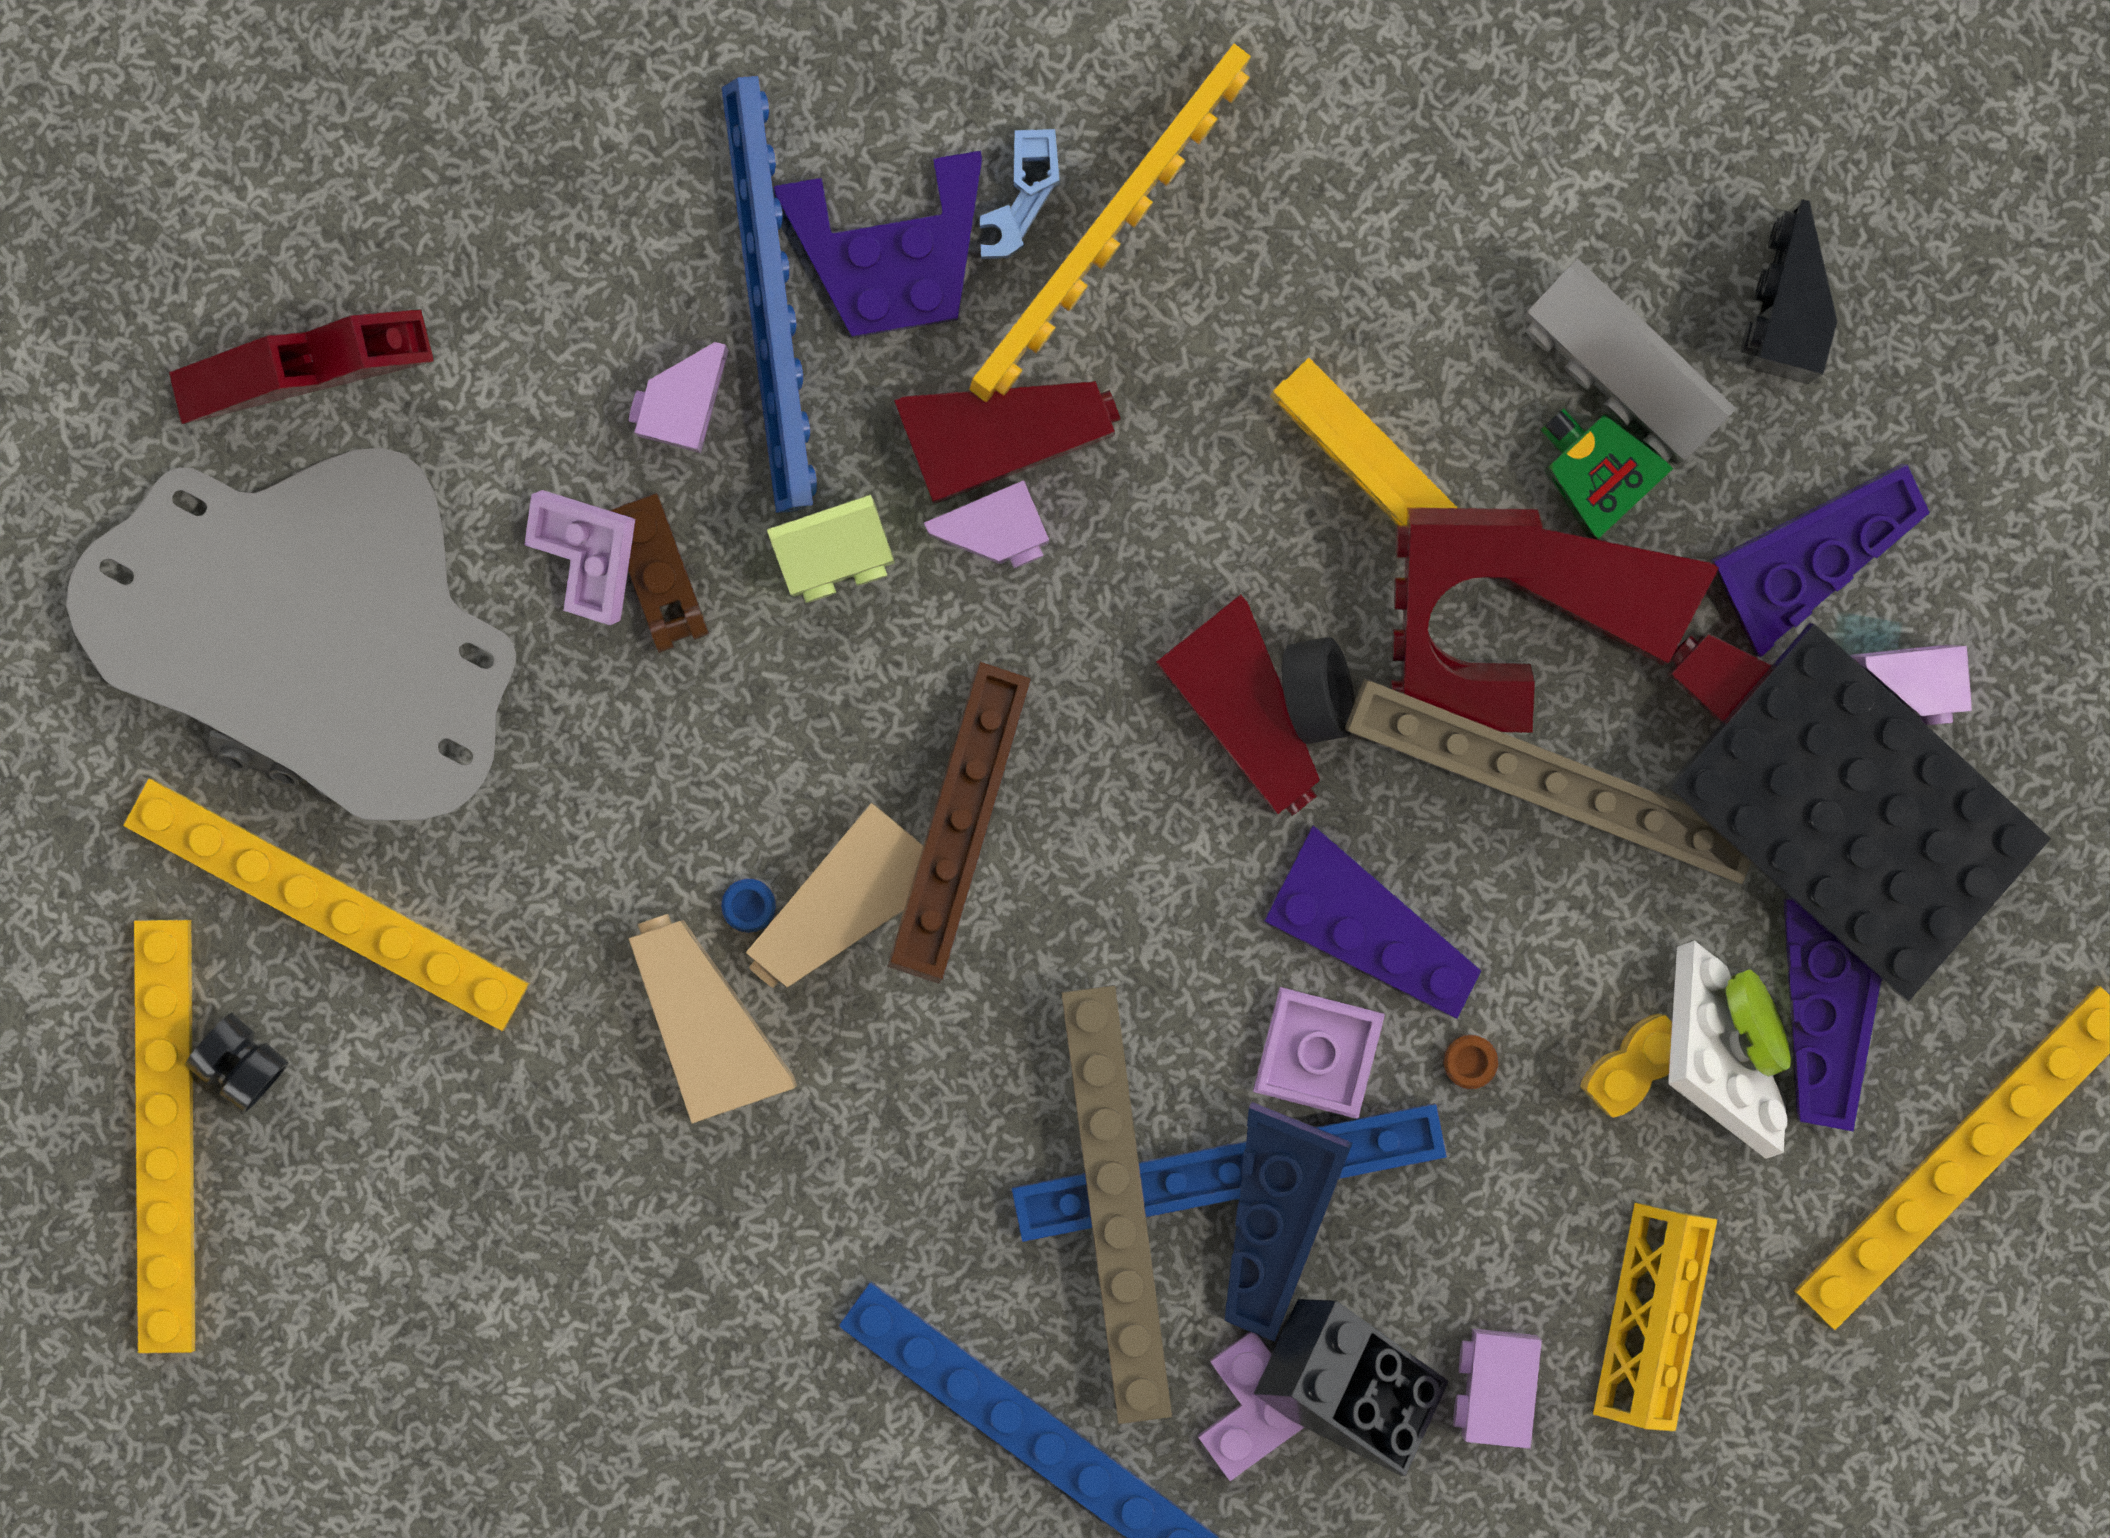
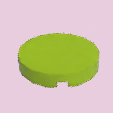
[1726,969,1791,1077]

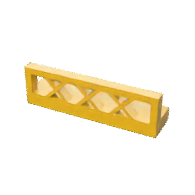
[1270,358,1458,525]
[1593,1203,1718,1431]

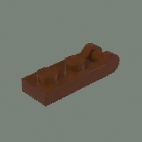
[609,493,710,653]

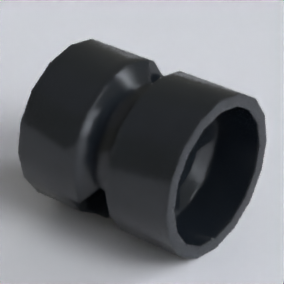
[185,1012,289,1115]

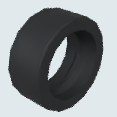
[1281,637,1355,744]

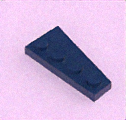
[1224,1102,1353,1341]

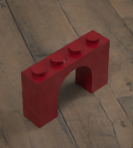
[1390,508,1543,733]

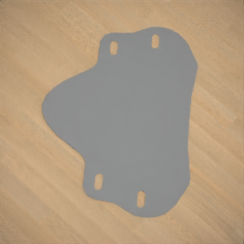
[66,448,516,821]

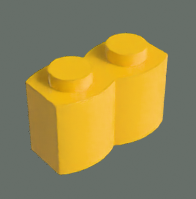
[1580,1013,1672,1118]

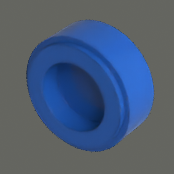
[721,879,776,933]

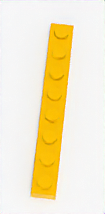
[969,43,1251,402]
[123,778,530,1031]
[134,920,195,1353]
[1794,986,2110,1330]

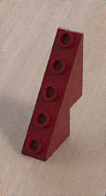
[169,309,434,424]

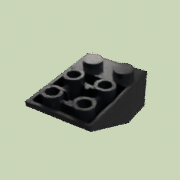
[1740,199,1838,384]
[1254,1299,1449,1476]

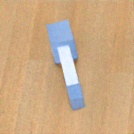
[980,129,1060,259]

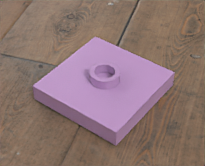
[1253,987,1385,1119]

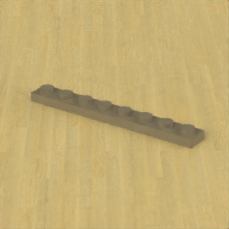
[1344,679,1751,885]
[1061,985,1172,1424]

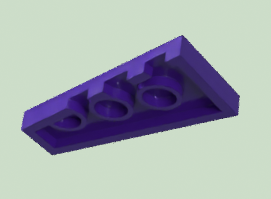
[1711,463,1930,657]
[1264,825,1481,1019]
[1783,899,1881,1132]

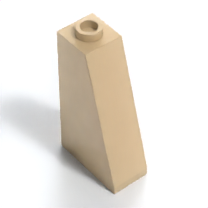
[746,803,923,988]
[629,914,797,1123]

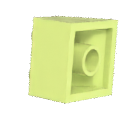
[767,495,895,603]

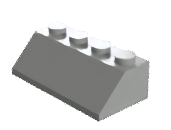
[1523,258,1736,464]

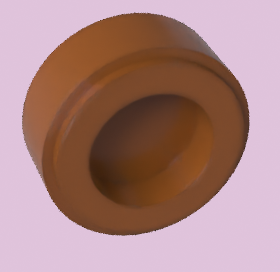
[1443,1034,1498,1089]

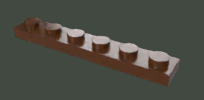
[887,662,1031,984]

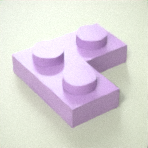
[524,490,635,625]
[1198,1331,1304,1481]

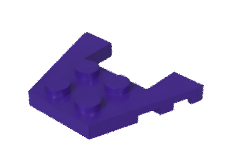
[774,150,982,338]

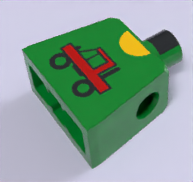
[1540,408,1673,540]

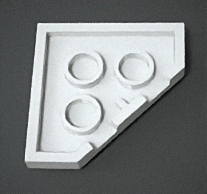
[1668,941,1787,1159]

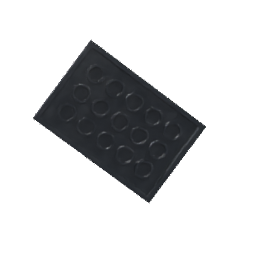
[1666,623,2051,1002]

